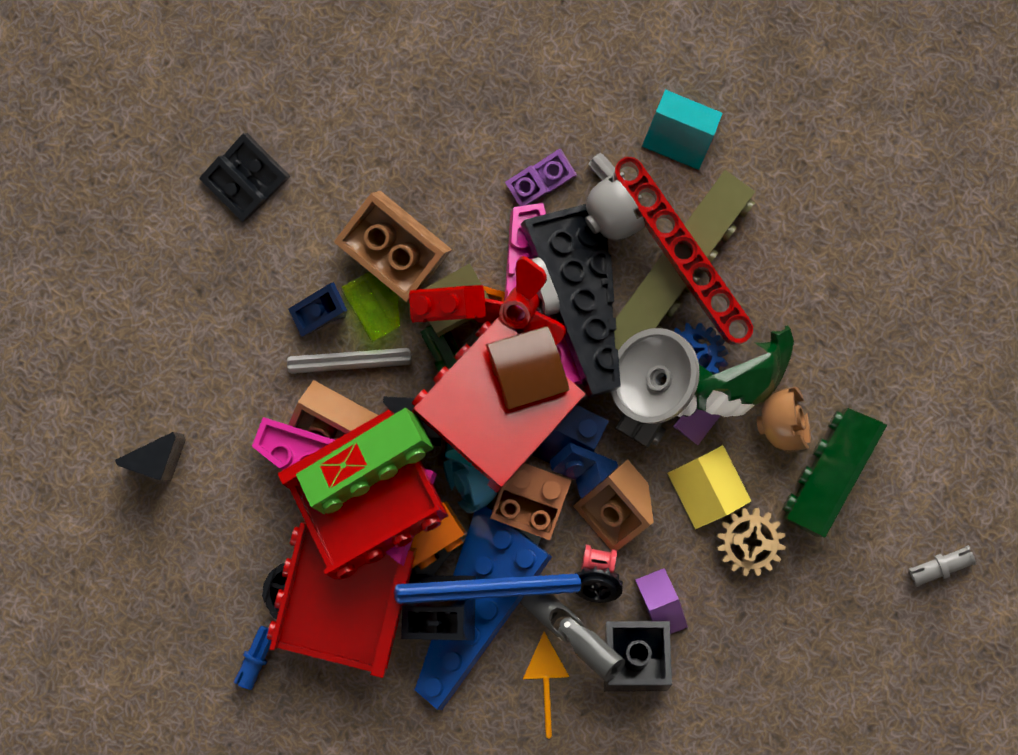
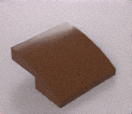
[486,326,570,409]

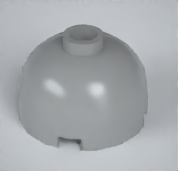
[585,175,645,240]

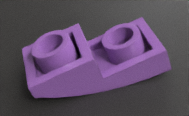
[505,149,577,206]

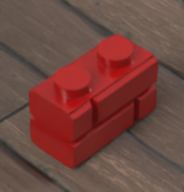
[409,285,486,323]

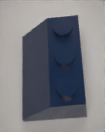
[532,405,609,464]

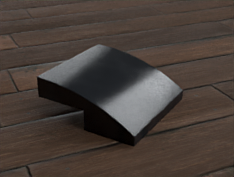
[199,133,290,222]

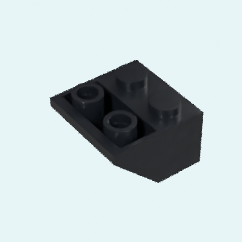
[401,575,476,640]

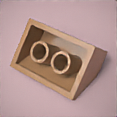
[334,191,452,302]
[289,380,378,440]

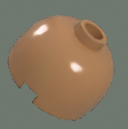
[757,386,811,451]

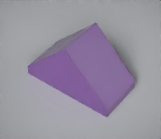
[635,568,688,634]

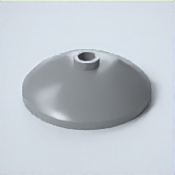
[611,328,699,424]

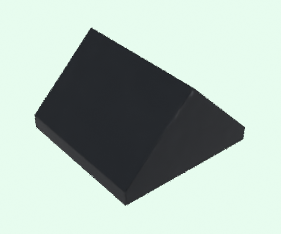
[115,432,186,481]

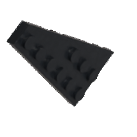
[520,204,621,398]

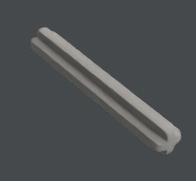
[287,348,411,374]

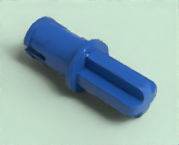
[234,626,271,690]

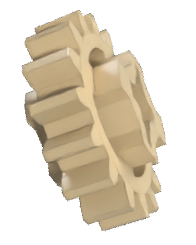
[716,508,786,576]

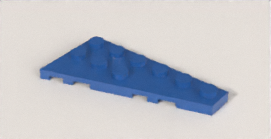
[415,505,552,710]

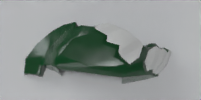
[677,325,794,417]

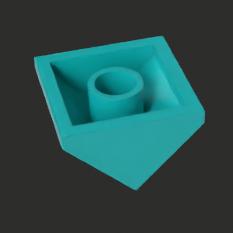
[642,89,723,170]

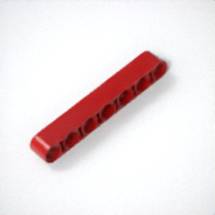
[614,157,753,346]

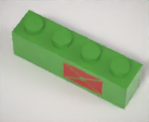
[296,408,433,514]

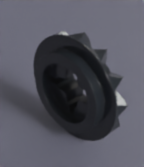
[575,566,623,603]

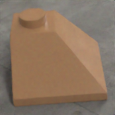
[573,459,654,551]

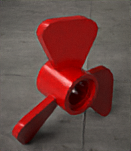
[473,256,566,345]

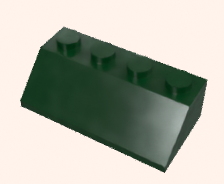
[782,408,887,538]

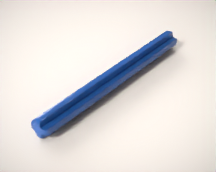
[394,574,581,604]

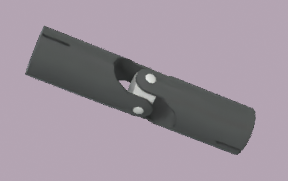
[520,594,625,682]

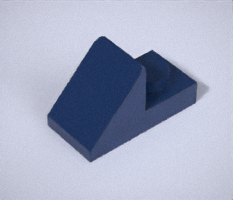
[288,282,347,337]
[550,443,618,499]

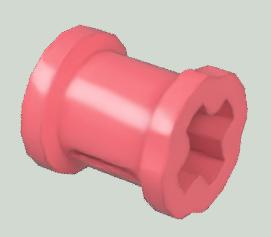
[581,544,617,573]

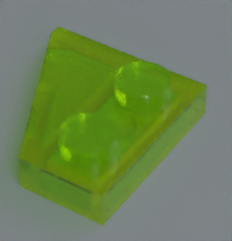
[341,272,400,343]

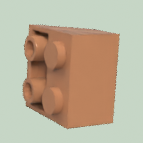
[490,463,572,540]

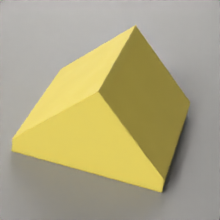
[667,445,751,529]

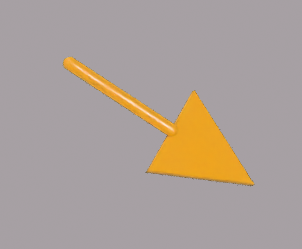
[523,632,569,739]

